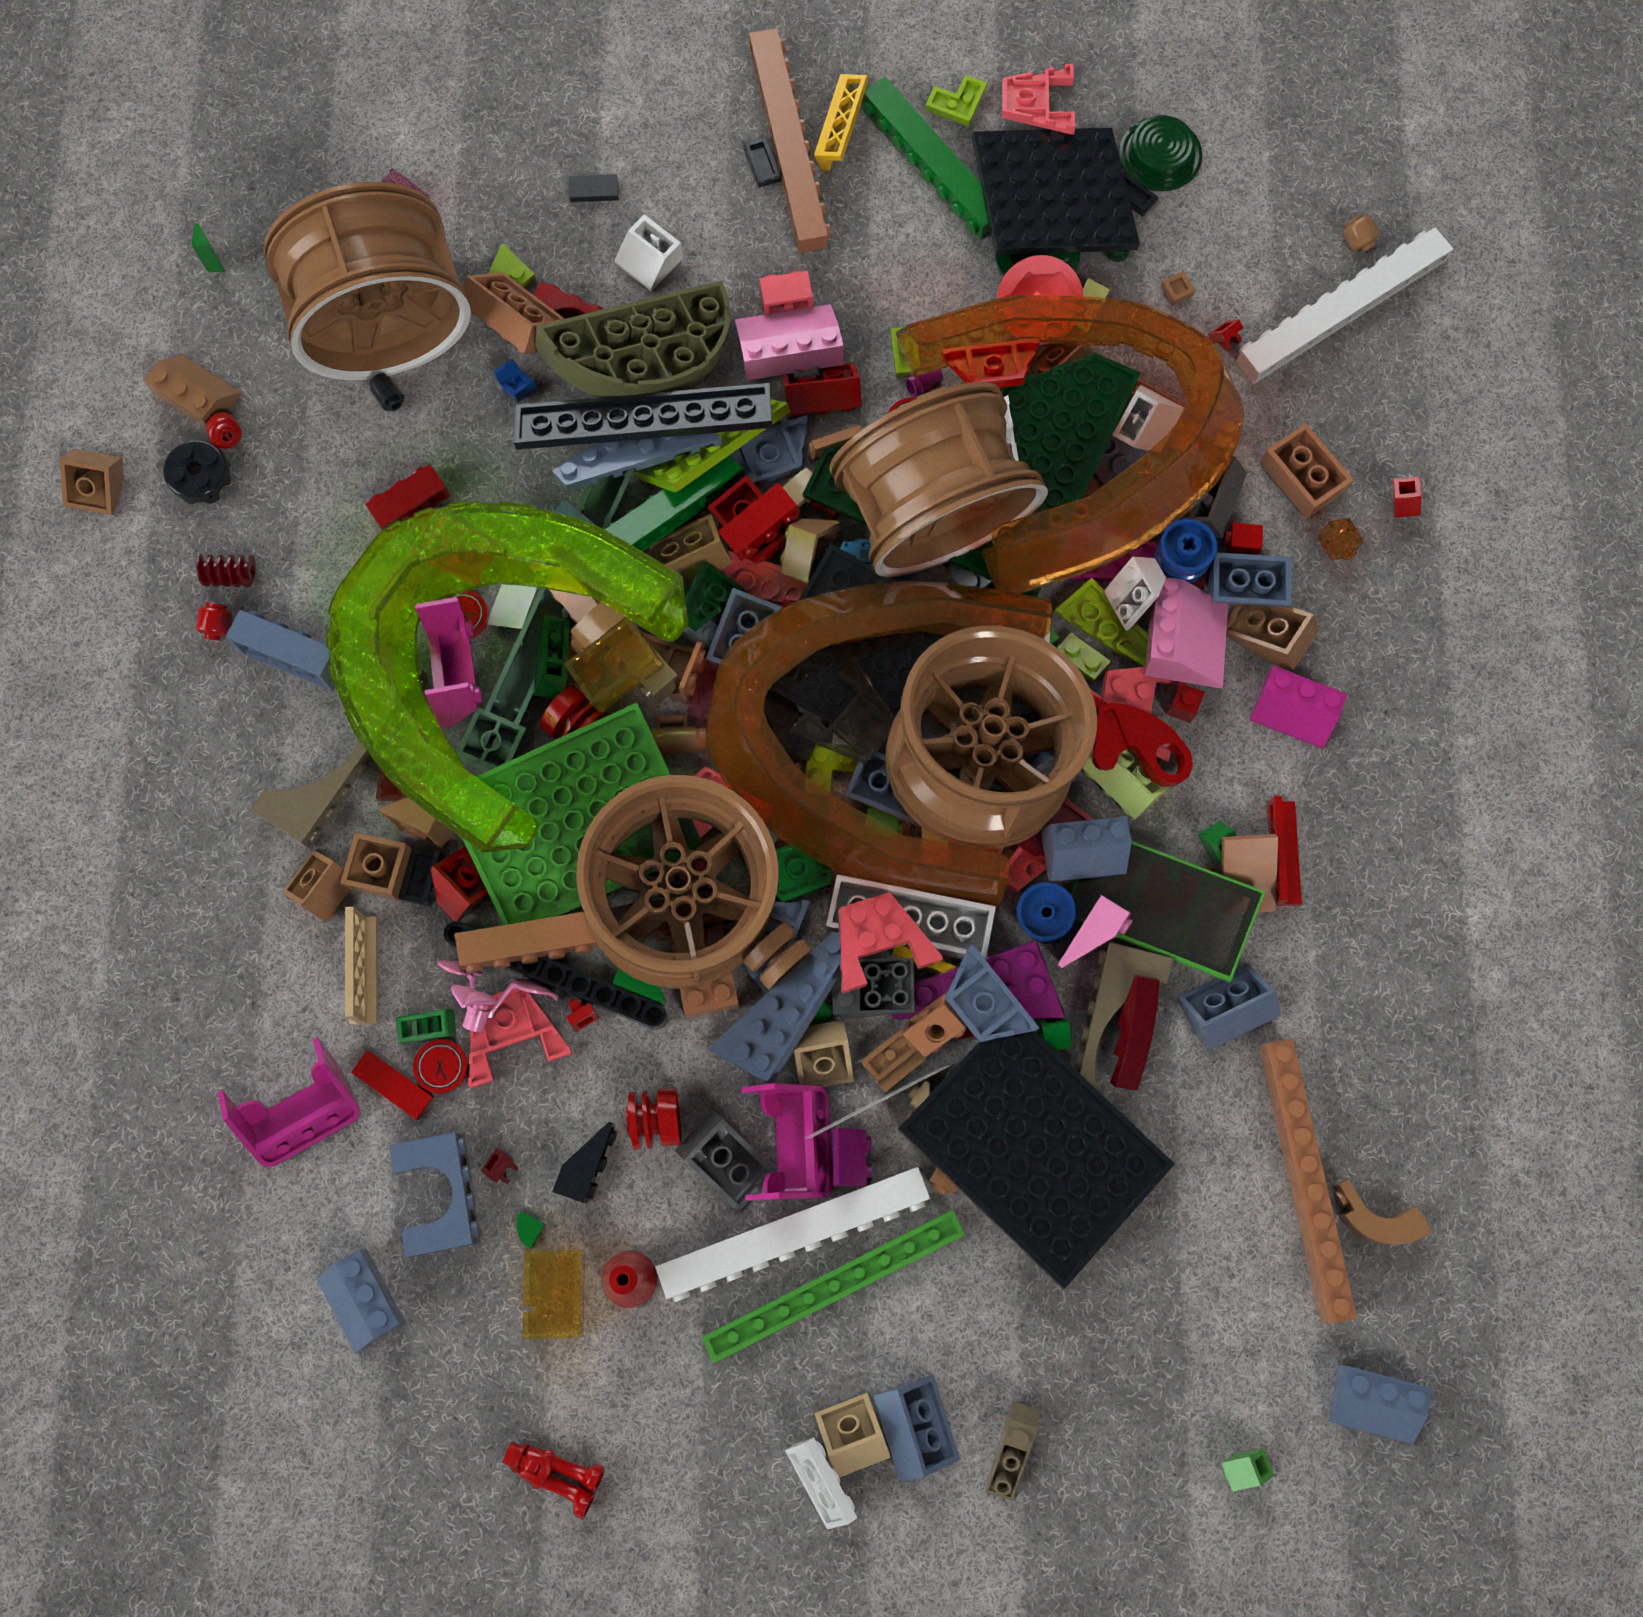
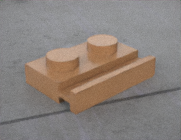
[860,1028,927,1093]

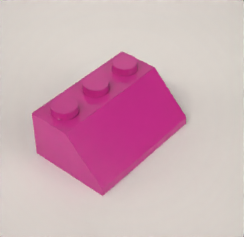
[1250,666,1348,749]

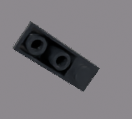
[552,1122,618,1204]

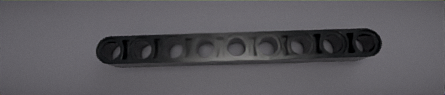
[443,921,668,1030]

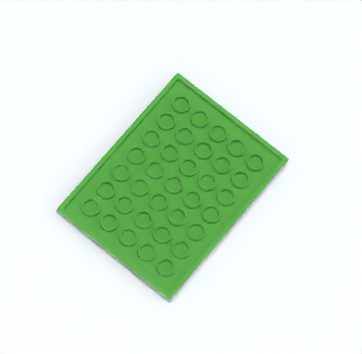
[441,703,703,925]

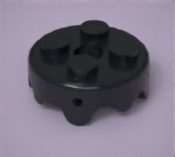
[163,440,231,504]

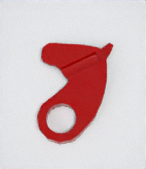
[1092,695,1193,787]

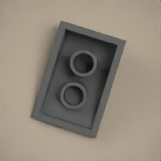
[674,1110,777,1212]

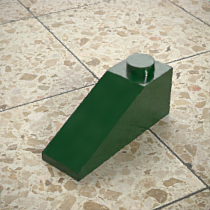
[534,614,570,699]

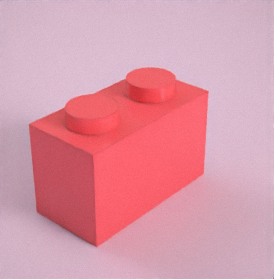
[759,271,813,315]

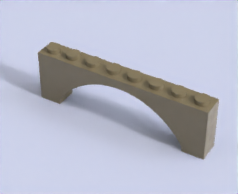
[250,639,428,848]
[1074,942,1173,1090]

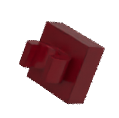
[481,1147,518,1184]

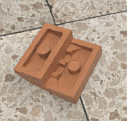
[809,425,862,460]

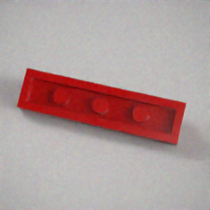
[1267,796,1302,906]

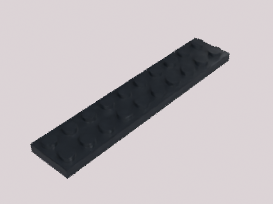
[514,383,772,450]

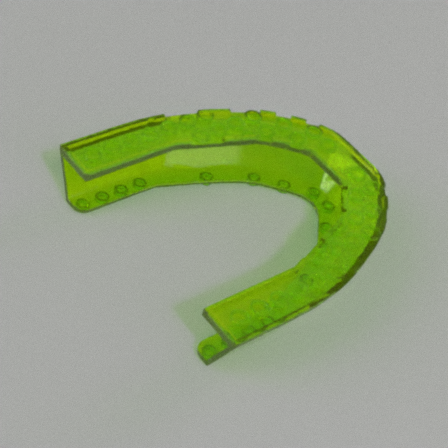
[326,500,688,853]

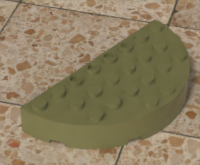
[535,280,730,397]

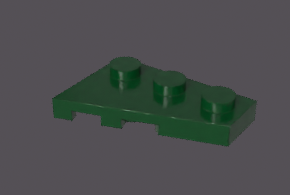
[674,561,747,632]

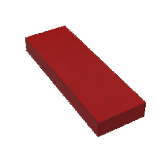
[351,1050,434,1120]

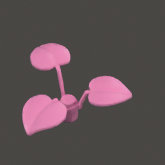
[437,960,558,1033]

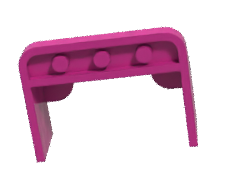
[415,597,483,729]
[217,1037,360,1167]
[742,1083,833,1201]

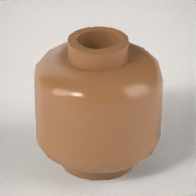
[1342,214,1380,253]

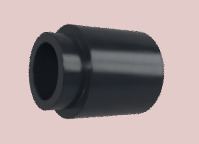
[369,373,405,411]

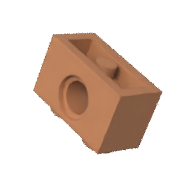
[903,992,967,1057]

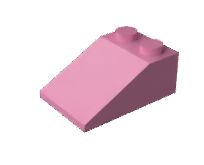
[1058,895,1133,968]

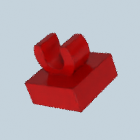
[1208,319,1244,351]
[566,997,599,1032]

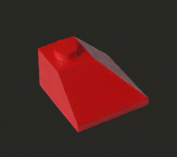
[431,846,490,921]

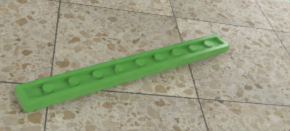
[702,1210,965,1363]

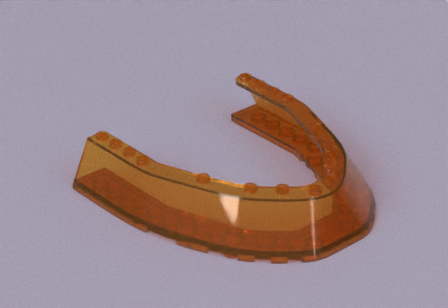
[896,295,1244,600]
[706,581,1053,911]

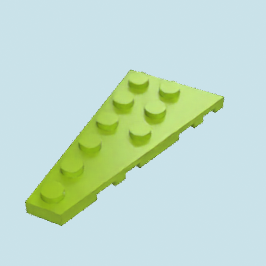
[634,399,791,493]

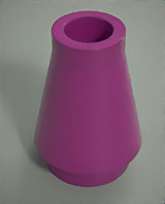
[905,367,943,397]

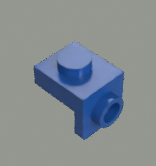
[493,359,537,403]

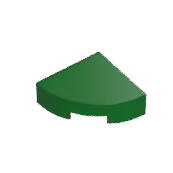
[516,1211,545,1249]

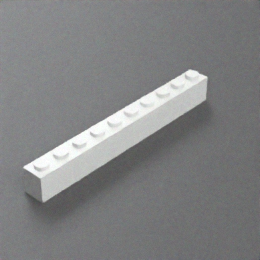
[1236,227,1453,384]
[655,1167,930,1302]

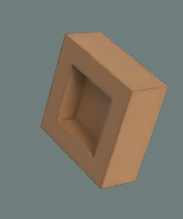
[1161,271,1195,305]

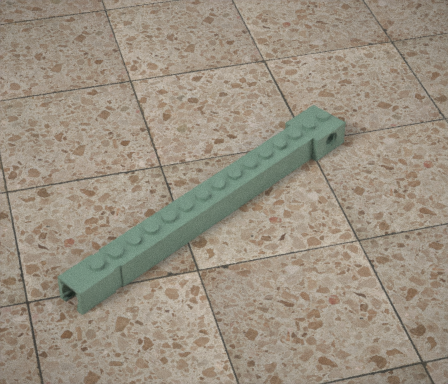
[455,468,636,773]

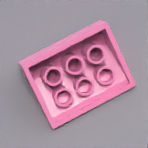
[734,304,844,381]
[1144,577,1228,689]

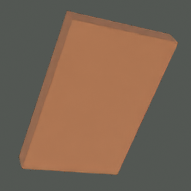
[1221,834,1278,915]

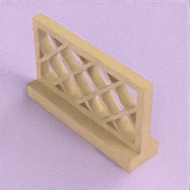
[345,907,378,1025]

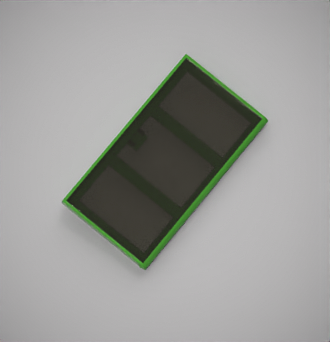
[1071,841,1265,982]

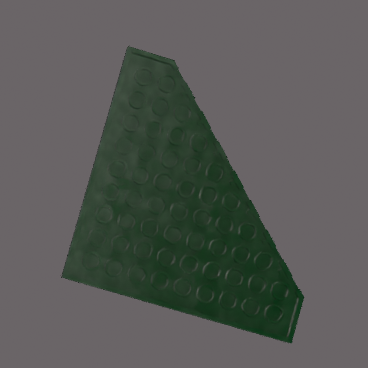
[802,352,1141,601]

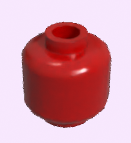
[206,412,242,449]
[196,603,233,641]

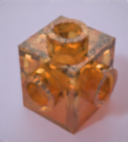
[1317,518,1364,561]

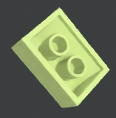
[1082,747,1169,819]

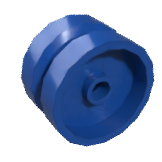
[1154,519,1217,583]
[1017,882,1079,944]

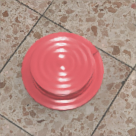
[996,255,1083,345]

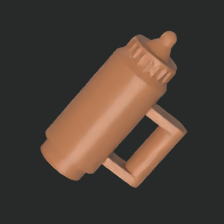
[650,713,717,754]

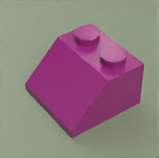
[833,1128,872,1187]

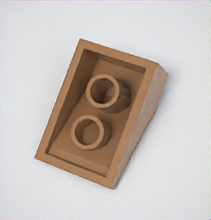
[1226,604,1319,671]

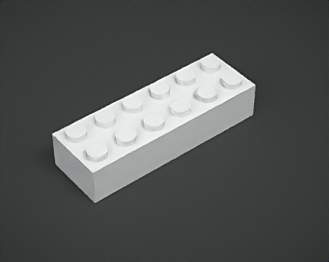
[826,874,996,960]

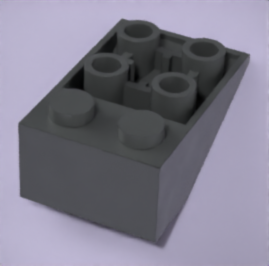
[832,958,915,1018]

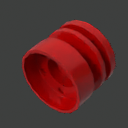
[540,686,610,739]
[626,1087,682,1150]

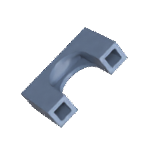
[389,1132,480,1258]

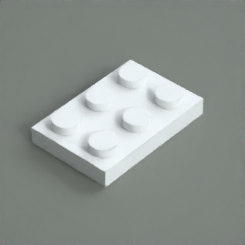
[785,1437,857,1529]

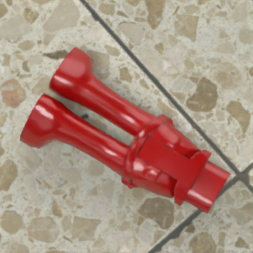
[502,1441,605,1520]

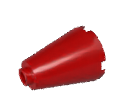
[601,1250,657,1308]

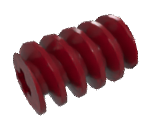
[196,554,256,587]

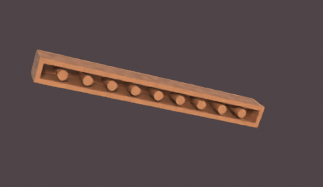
[749,28,831,253]
[455,890,730,973]
[1259,1039,1357,1324]

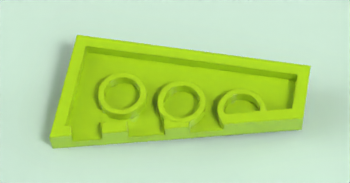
[1054,578,1148,667]

